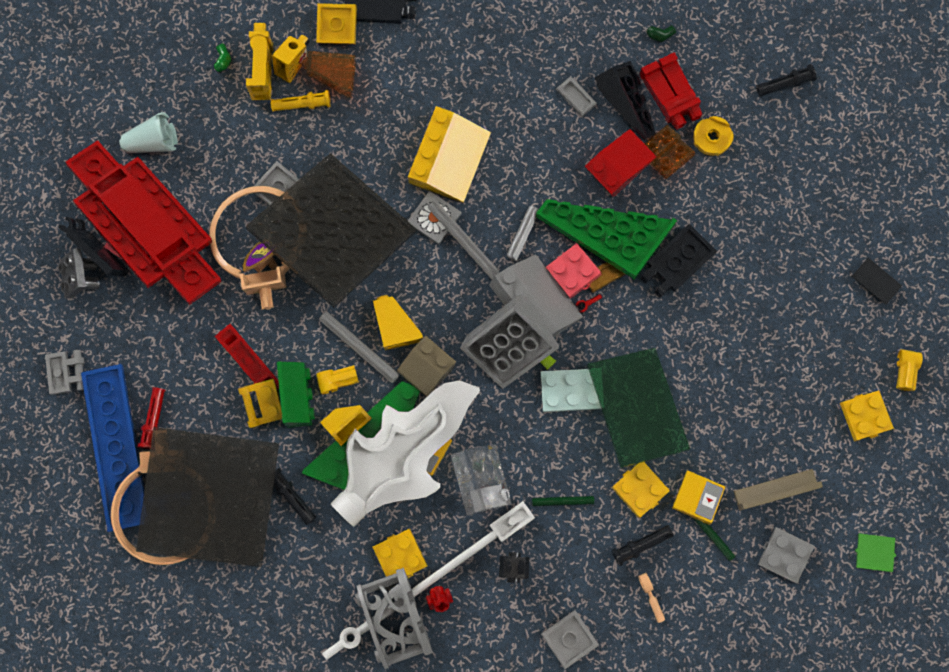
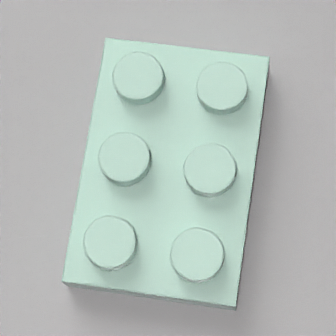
[540,368,604,412]

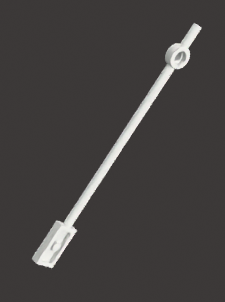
[322,501,535,660]

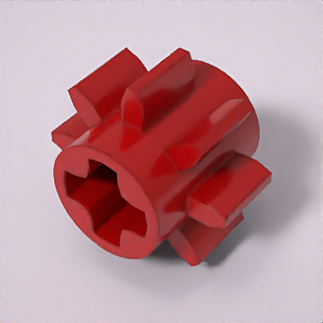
[426,586,453,612]

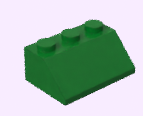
[277,361,315,428]

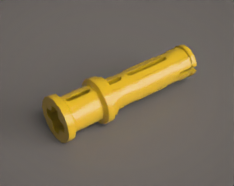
[271,90,331,112]

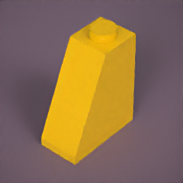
[373,295,423,351]

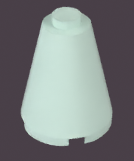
[119,112,178,153]

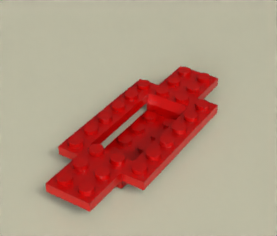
[65,140,222,305]

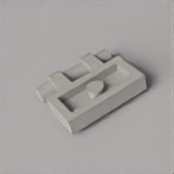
[45,350,85,395]

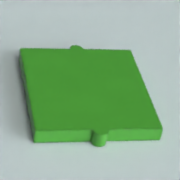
[855,533,896,572]

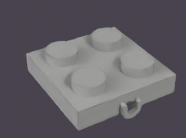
[758,527,815,583]

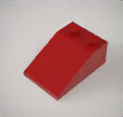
[585,129,657,197]

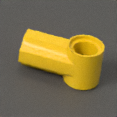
[896,349,923,391]
[316,365,359,394]

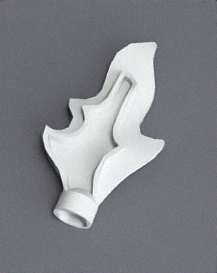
[331,380,480,527]

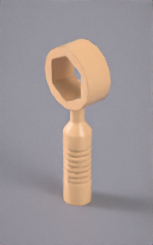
[638,573,665,623]

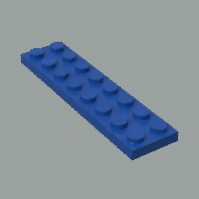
[81,364,150,532]

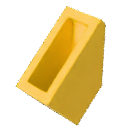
[320,405,372,446]

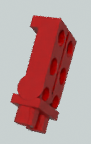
[639,52,702,130]

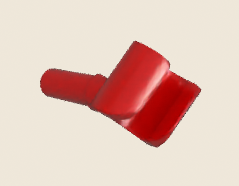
[576,294,602,313]

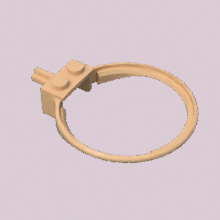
[209,186,307,310]
[111,430,216,565]

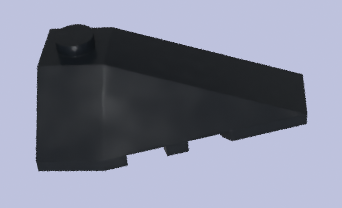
[595,61,656,140]

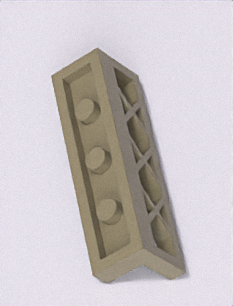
[733,469,823,511]

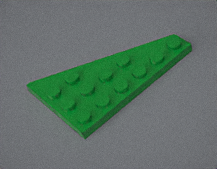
[535,199,677,280]
[302,381,420,490]

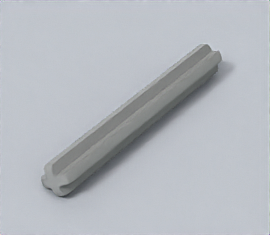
[428,200,500,279]
[319,312,399,383]

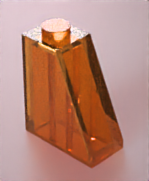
[304,51,356,98]

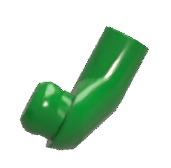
[214,44,231,72]

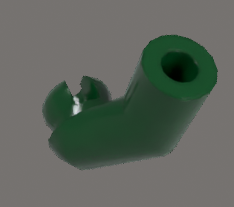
[647,25,676,42]

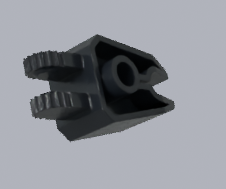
[499,552,530,583]

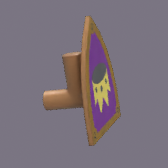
[243,241,285,273]

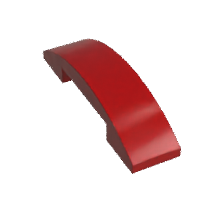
[215,323,279,390]

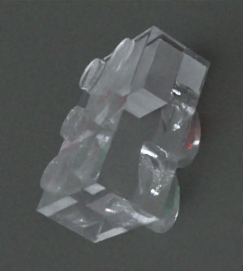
[451,445,512,516]

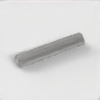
[507,206,538,261]

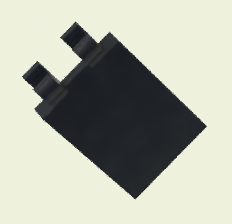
[345,0,417,24]
[59,217,131,276]
[640,224,717,298]

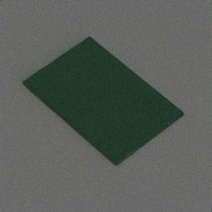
[587,348,690,468]

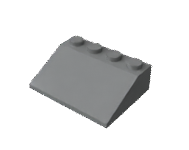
[489,255,583,337]
[460,293,559,389]

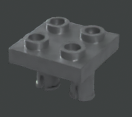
[58,248,100,299]

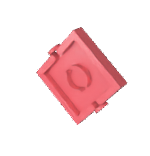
[546,243,602,299]

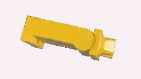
[246,23,273,100]

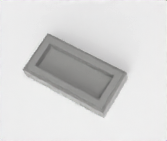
[556,76,597,117]

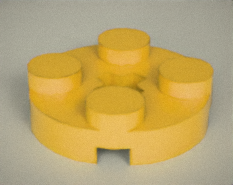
[693,116,733,156]

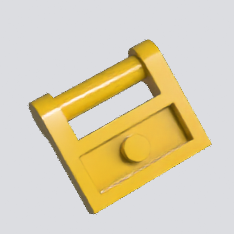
[238,379,282,428]

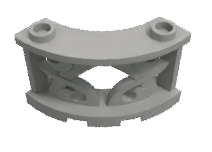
[355,568,433,669]

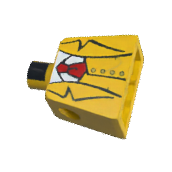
[272,35,310,83]

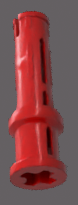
[137,387,166,450]

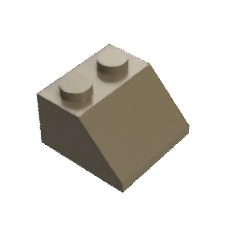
[397,336,456,397]

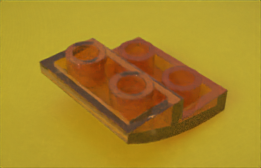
[644,125,695,179]

